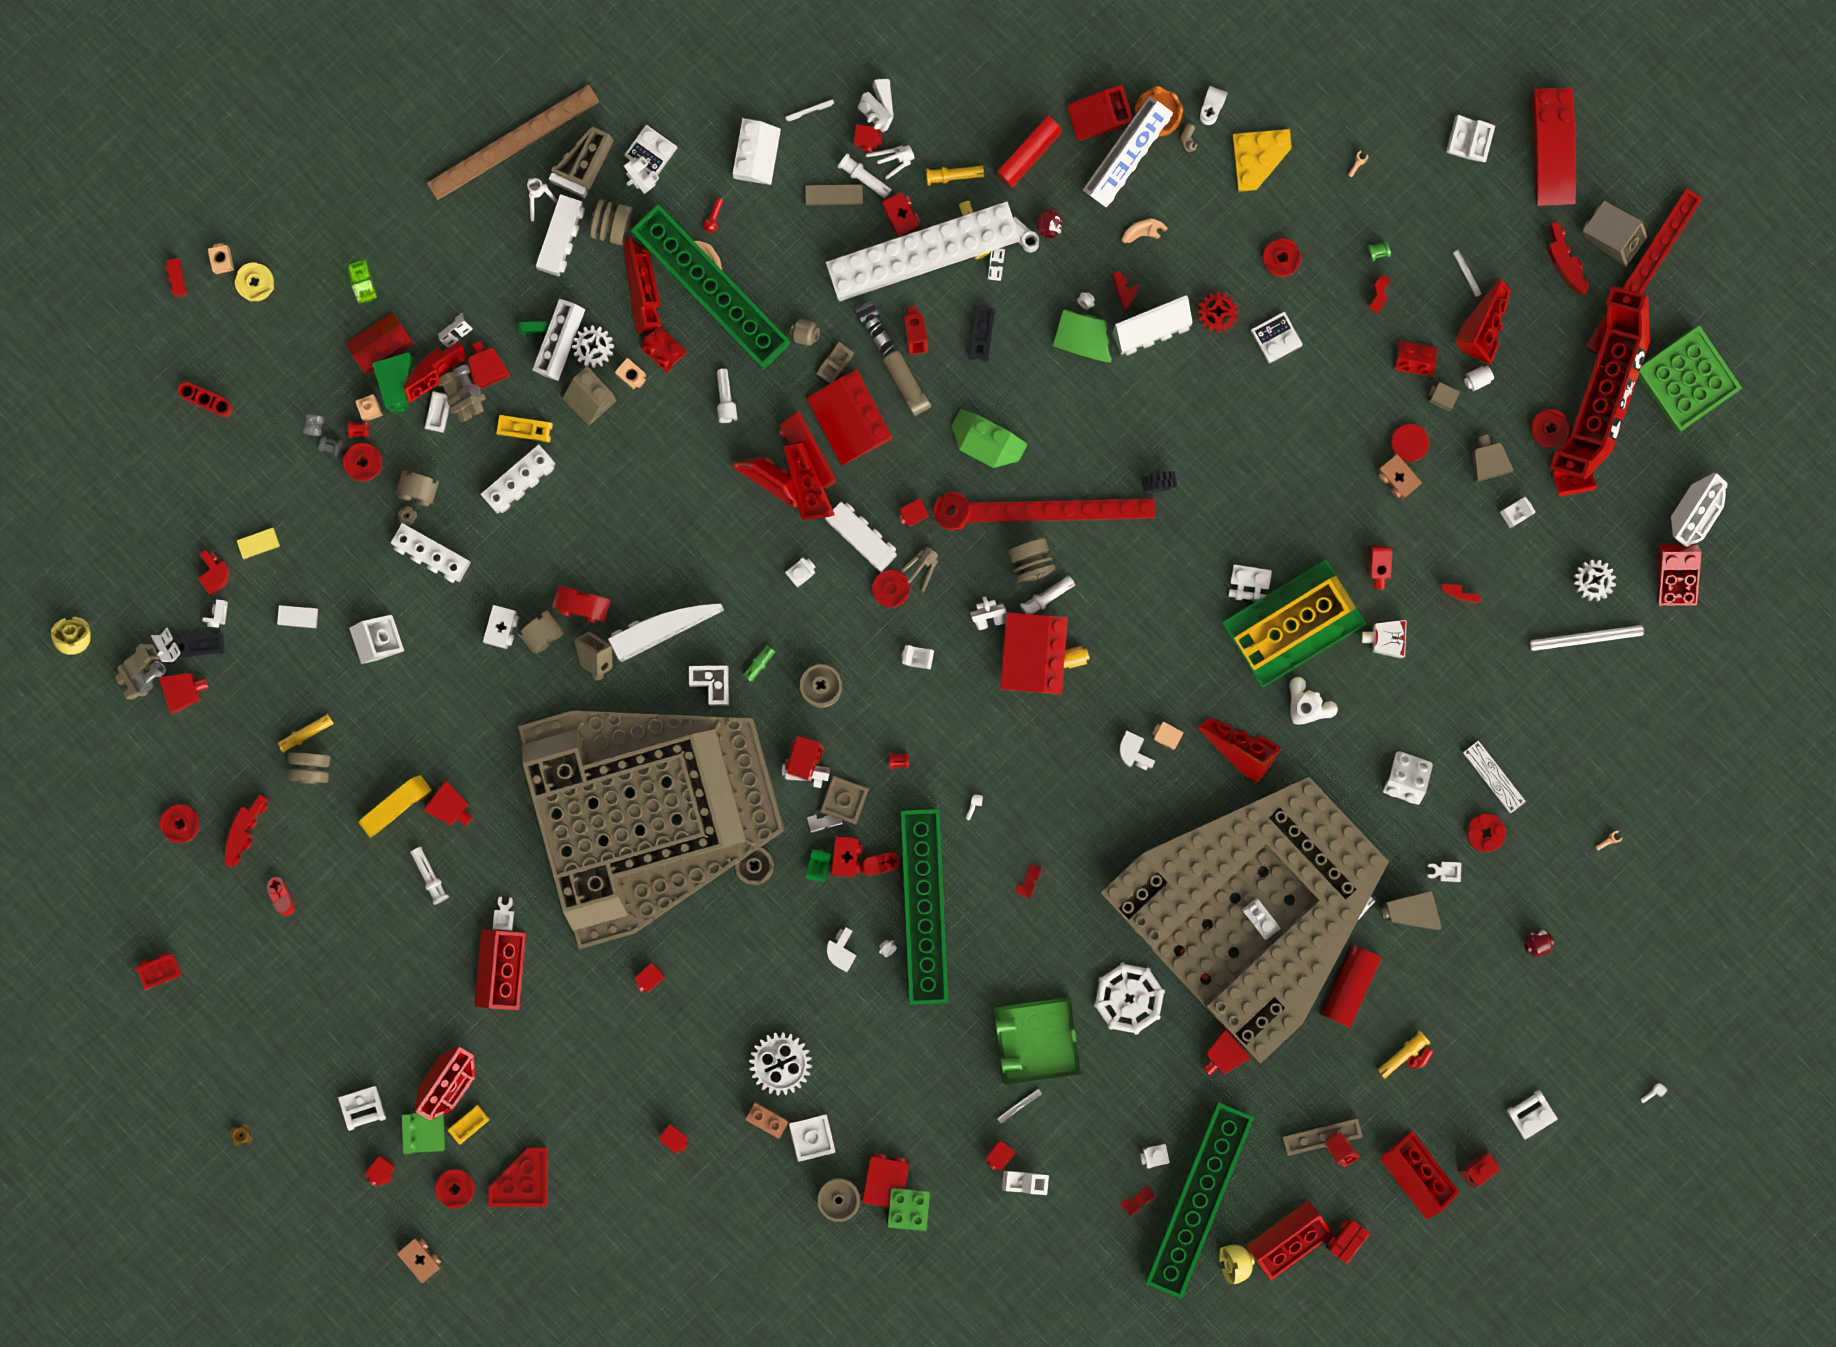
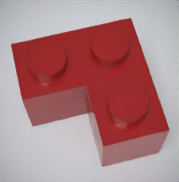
[785,736,824,782]

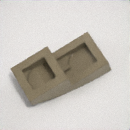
[816,342,856,384]

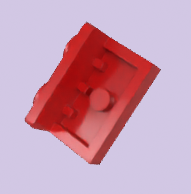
[640,327,687,373]
[1395,341,1437,376]
[1553,470,1596,497]
[135,952,182,990]

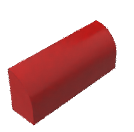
[997,115,1062,189]
[1320,944,1382,1028]

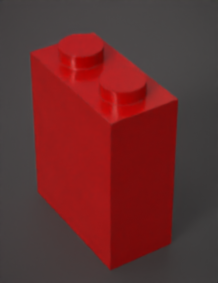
[863,1153,909,1208]

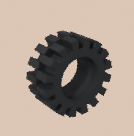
[1141,471,1178,494]

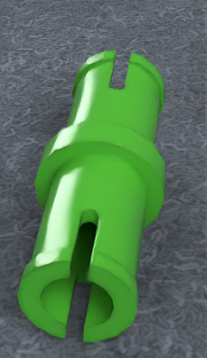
[743,645,776,682]

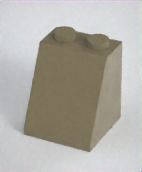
[1583,201,1648,267]
[563,366,616,426]
[1380,891,1442,930]

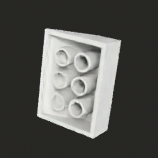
[1112,295,1192,355]

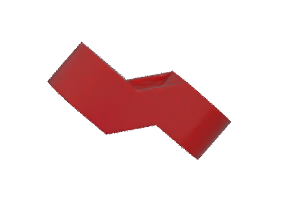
[1368,274,1391,314]
[860,853,900,876]
[267,877,295,916]

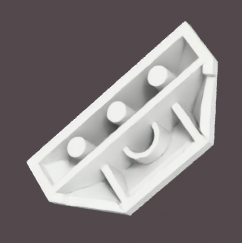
[1671,473,1728,547]

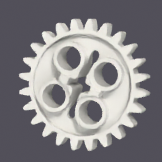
[749,1032,812,1095]

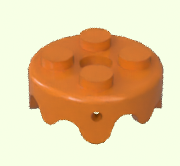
[1135,86,1183,137]

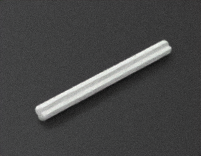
[1530,625,1644,651]

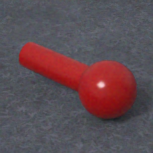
[703,197,723,233]

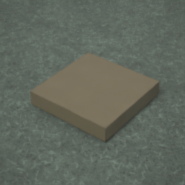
[820,776,869,825]

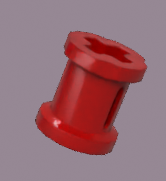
[348,421,370,438]
[889,752,909,770]

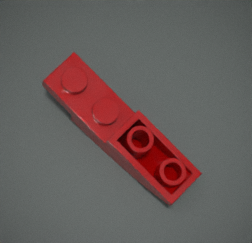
[1546,222,1589,296]
[403,342,466,403]
[225,795,269,868]

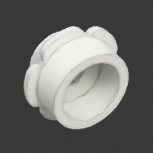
[1077,292,1095,310]
[879,940,897,957]

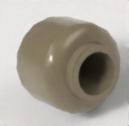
[790,319,820,346]

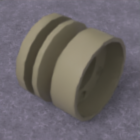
[591,199,632,246]
[1008,538,1056,582]

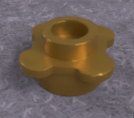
[230,1124,252,1146]

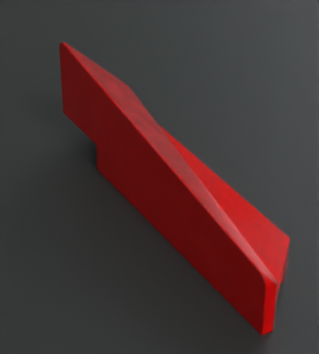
[623,237,662,334]

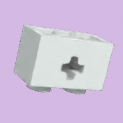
[483,605,519,649]

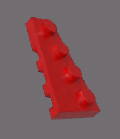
[784,442,835,520]

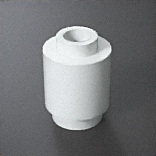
[1464,366,1494,391]

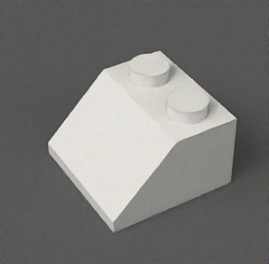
[349,615,404,664]

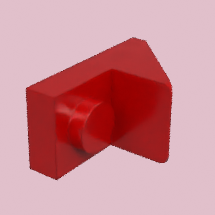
[1112,271,1141,312]

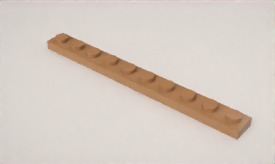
[427,85,599,201]

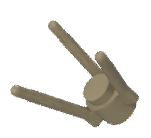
[901,547,939,592]

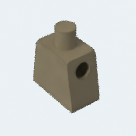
[1472,435,1514,482]
[574,632,612,680]

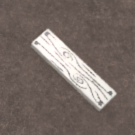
[1463,741,1526,813]

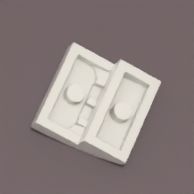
[1446,115,1495,162]

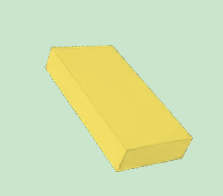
[237,528,280,559]

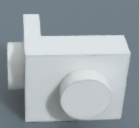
[1500,497,1535,528]
[902,645,934,669]

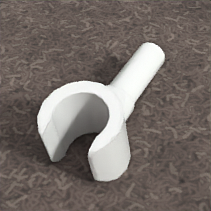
[965,795,983,820]
[1640,1083,1667,1103]

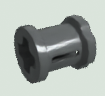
[318,435,342,457]

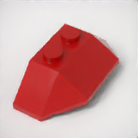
[732,457,798,510]
[414,1046,475,1120]

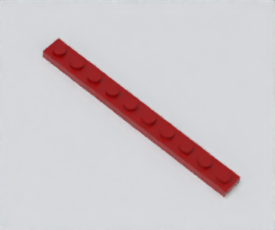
[1585,188,1703,355]
[967,499,1155,523]

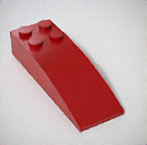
[1531,88,1576,206]

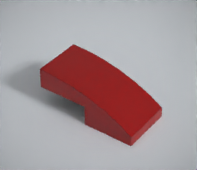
[1440,584,1481,604]

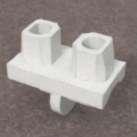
[624,156,659,194]
[970,596,1006,630]

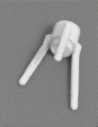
[865,145,914,179]
[527,178,558,221]

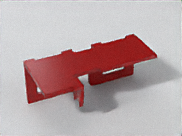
[1016,864,1042,899]
[1120,1186,1156,1217]

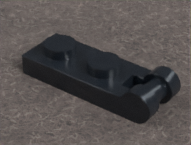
[969,306,995,362]
[170,633,225,658]

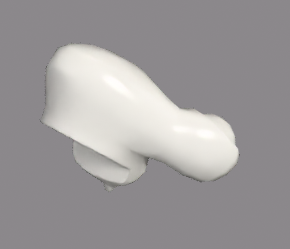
[1289,677,1338,725]

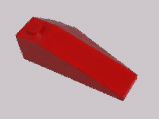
[1455,279,1511,364]
[1199,718,1281,782]

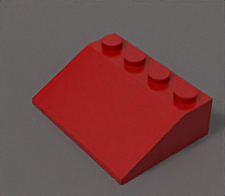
[806,370,892,466]
[1000,612,1068,694]

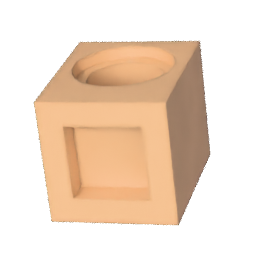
[208,243,234,274]
[615,358,646,390]
[355,395,383,421]
[1152,722,1183,750]

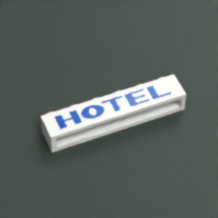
[1083,96,1173,207]

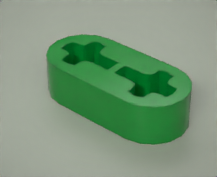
[516,322,550,334]

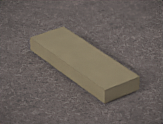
[805,185,863,206]

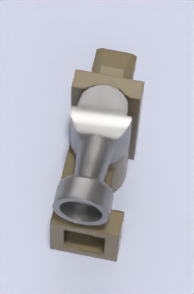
[438,365,486,422]
[115,644,166,700]

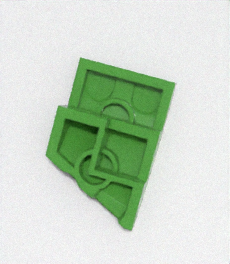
[1053,309,1112,363]

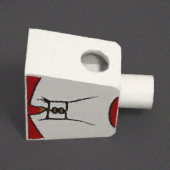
[1361,620,1406,658]

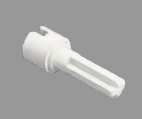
[717,369,738,423]

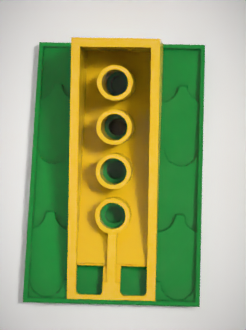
[1222,559,1367,688]

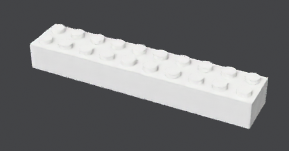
[826,201,1020,301]

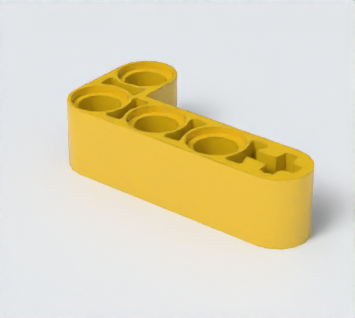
[358,775,432,838]

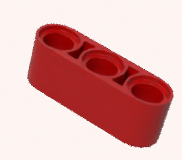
[178,382,233,417]

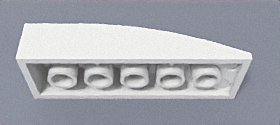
[609,604,724,662]

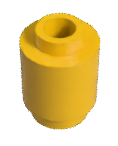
[1064,646,1090,669]

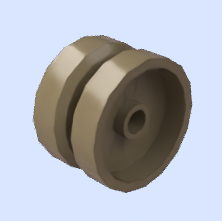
[800,664,842,708]
[286,753,331,784]
[818,1178,860,1222]

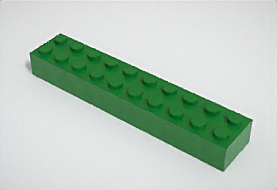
[631,204,791,371]
[901,809,948,1005]
[1144,1102,1254,1299]

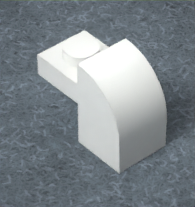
[1119,731,1155,770]
[827,927,857,972]
[1002,1171,1049,1195]

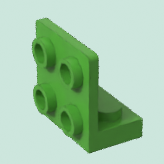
[402,1113,445,1154]
[888,1188,930,1231]

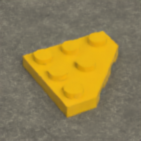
[1233,129,1292,192]

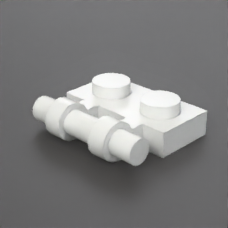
[1228,564,1272,603]

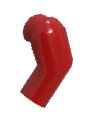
[1407,1047,1434,1069]

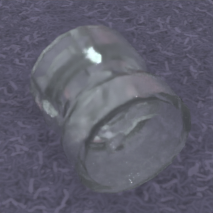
[303,414,325,437]

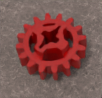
[1197,292,1239,334]

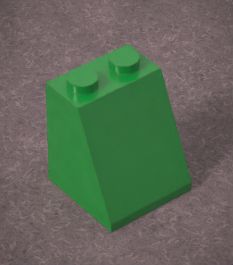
[372,352,415,414]

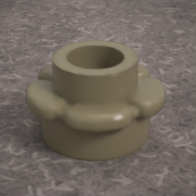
[398,506,417,525]

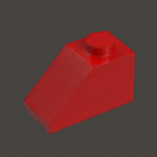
[1325,1133,1361,1167]

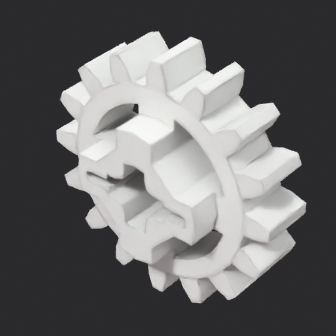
[572,326,614,368]
[1573,560,1616,601]

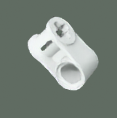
[1200,86,1228,125]

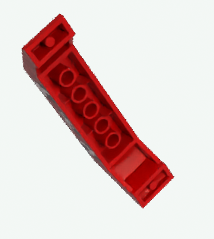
[1550,286,1650,479]

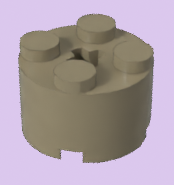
[395,470,439,506]
[518,611,564,654]
[735,847,774,885]

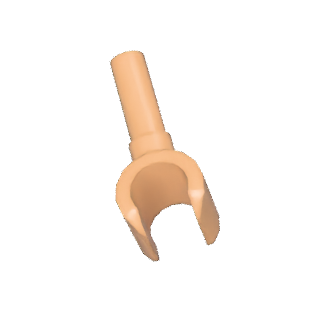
[1348,151,1368,177]
[1595,831,1623,850]

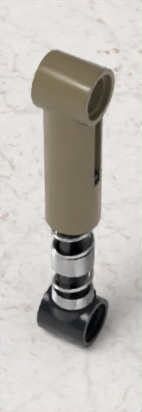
[854,300,931,416]

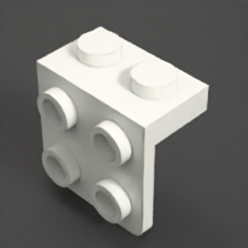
[1383,751,1433,805]

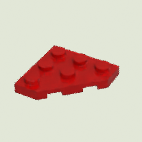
[489,1148,548,1207]

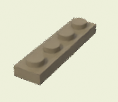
[1282,1118,1363,1156]

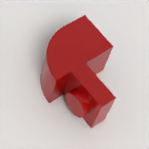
[198,550,230,596]

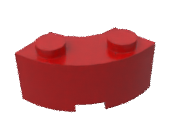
[552,586,611,624]

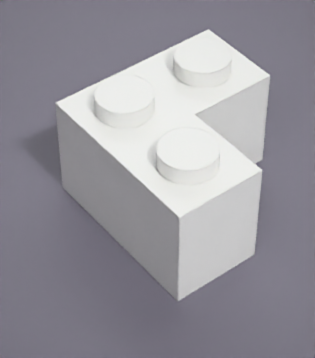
[689,666,729,706]

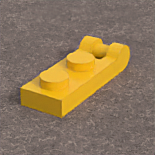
[496,415,553,443]

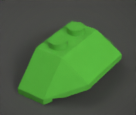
[951,409,1028,468]

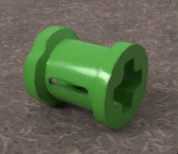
[1368,240,1391,261]

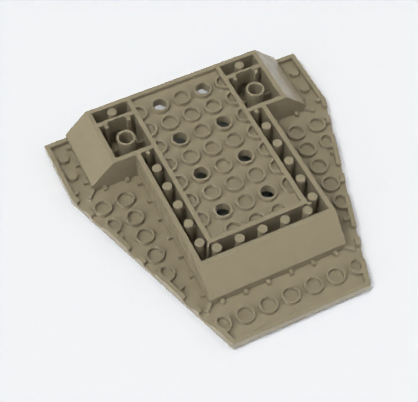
[518,711,785,949]
[1101,777,1389,1064]

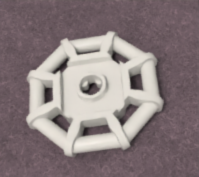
[1094,962,1165,1035]

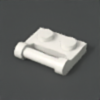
[339,1086,386,1131]
[1506,1090,1557,1140]

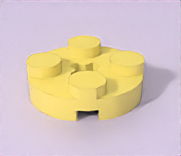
[235,262,274,301]

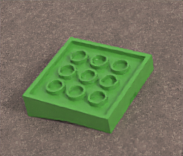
[1638,325,1742,432]
[993,997,1081,1085]

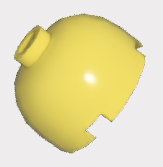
[51,617,91,655]
[1219,1244,1254,1284]

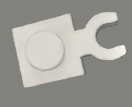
[1427,862,1461,882]
[493,897,514,932]

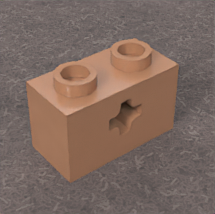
[1378,454,1422,500]
[745,1102,789,1139]
[397,1237,442,1283]

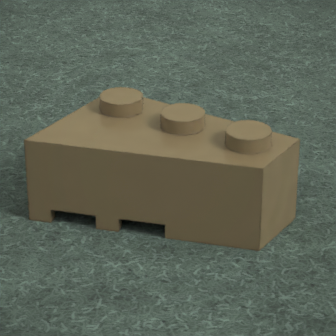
[551,127,614,191]

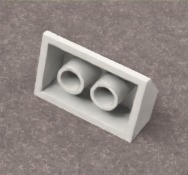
[733,118,781,185]

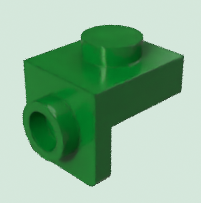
[806,850,831,883]

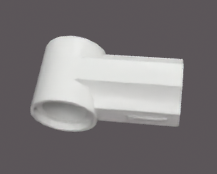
[1013,217,1039,253]

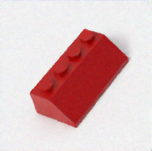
[778,412,836,490]
[474,929,526,1010]
[1380,1131,1460,1220]
[1246,1200,1333,1280]

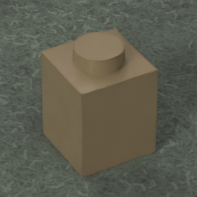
[1428,382,1460,412]

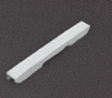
[786,99,834,121]
[1453,250,1481,297]
[997,1089,1042,1123]

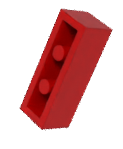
[165,258,187,297]

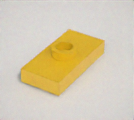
[448,1105,490,1145]

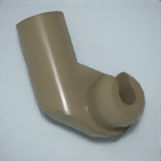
[1180,123,1197,152]

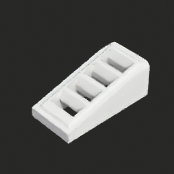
[872,79,893,116]

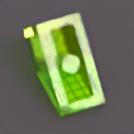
[348,259,377,304]

